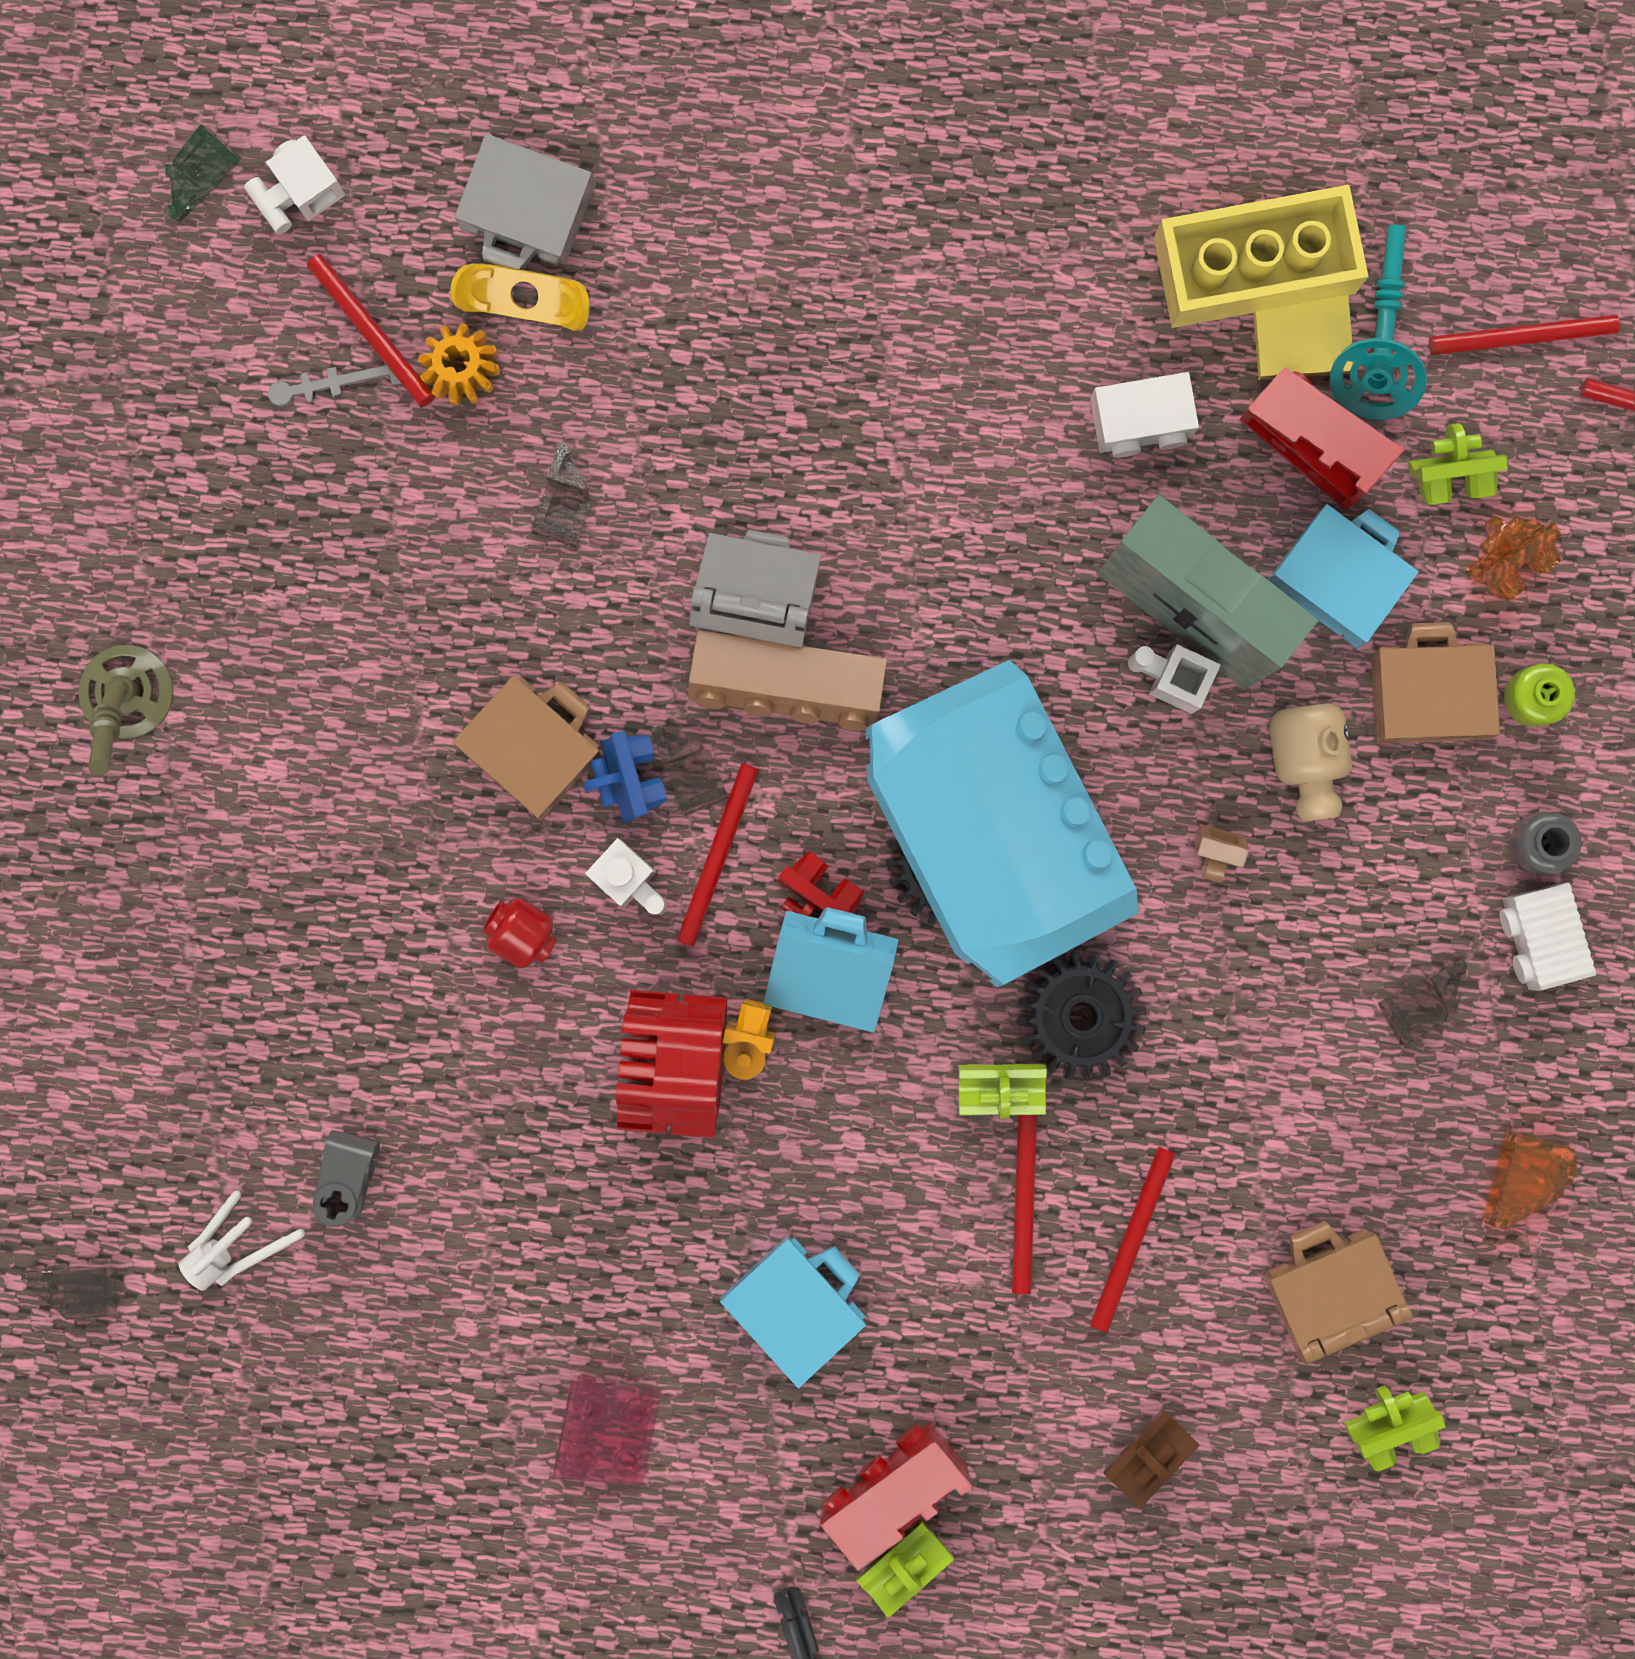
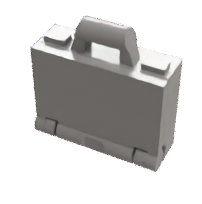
[454,133,596,270]
[689,529,821,648]

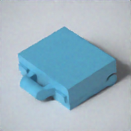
[1267,504,1419,649]
[763,907,899,1033]
[720,1236,866,1389]

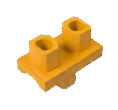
[722,999,776,1080]

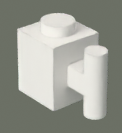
[244,135,346,235]
[1128,645,1221,714]
[585,838,668,915]

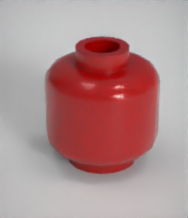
[482,898,557,968]

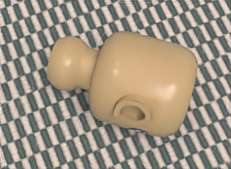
[1270,703,1352,821]

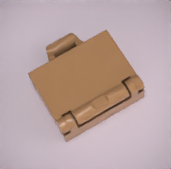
[1371,622,1500,744]
[453,675,601,821]
[1263,1221,1413,1365]

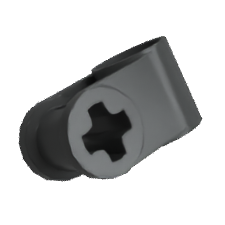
[312,1130,380,1227]

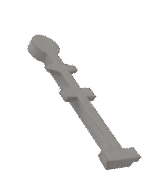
[268,365,401,407]

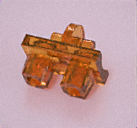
[1465,516,1562,601]

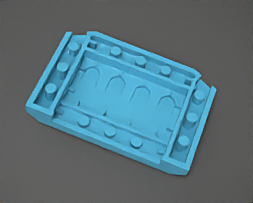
[866,660,1139,987]

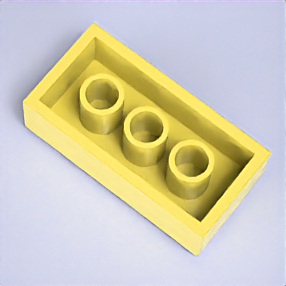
[1154,185,1369,328]

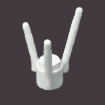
[179,1191,305,1291]

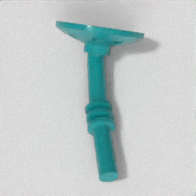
[1329,224,1427,420]

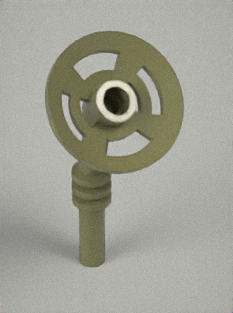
[79,645,173,776]

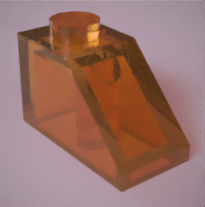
[1481,1130,1577,1230]

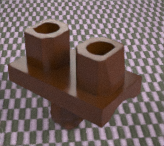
[1103,1409,1200,1509]

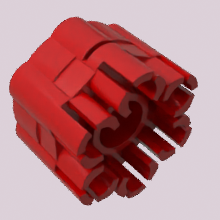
[616,989,728,1139]

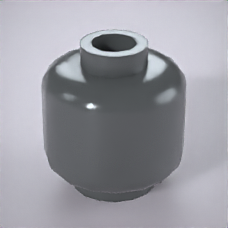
[1510,812,1582,875]

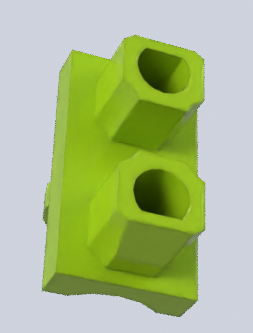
[1408,423,1507,505]
[958,1064,1047,1119]
[1344,1385,1446,1472]
[856,1519,954,1618]

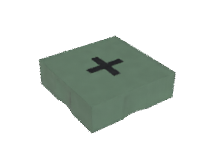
[1097,494,1319,690]

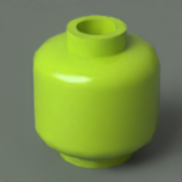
[1504,663,1575,728]

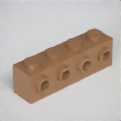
[688,630,887,731]

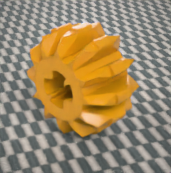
[418,323,500,406]

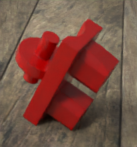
[777,851,864,919]

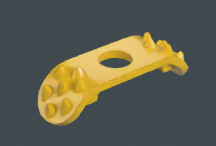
[450,264,589,331]

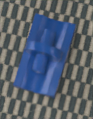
[583,731,667,824]

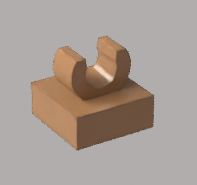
[1194,824,1249,883]

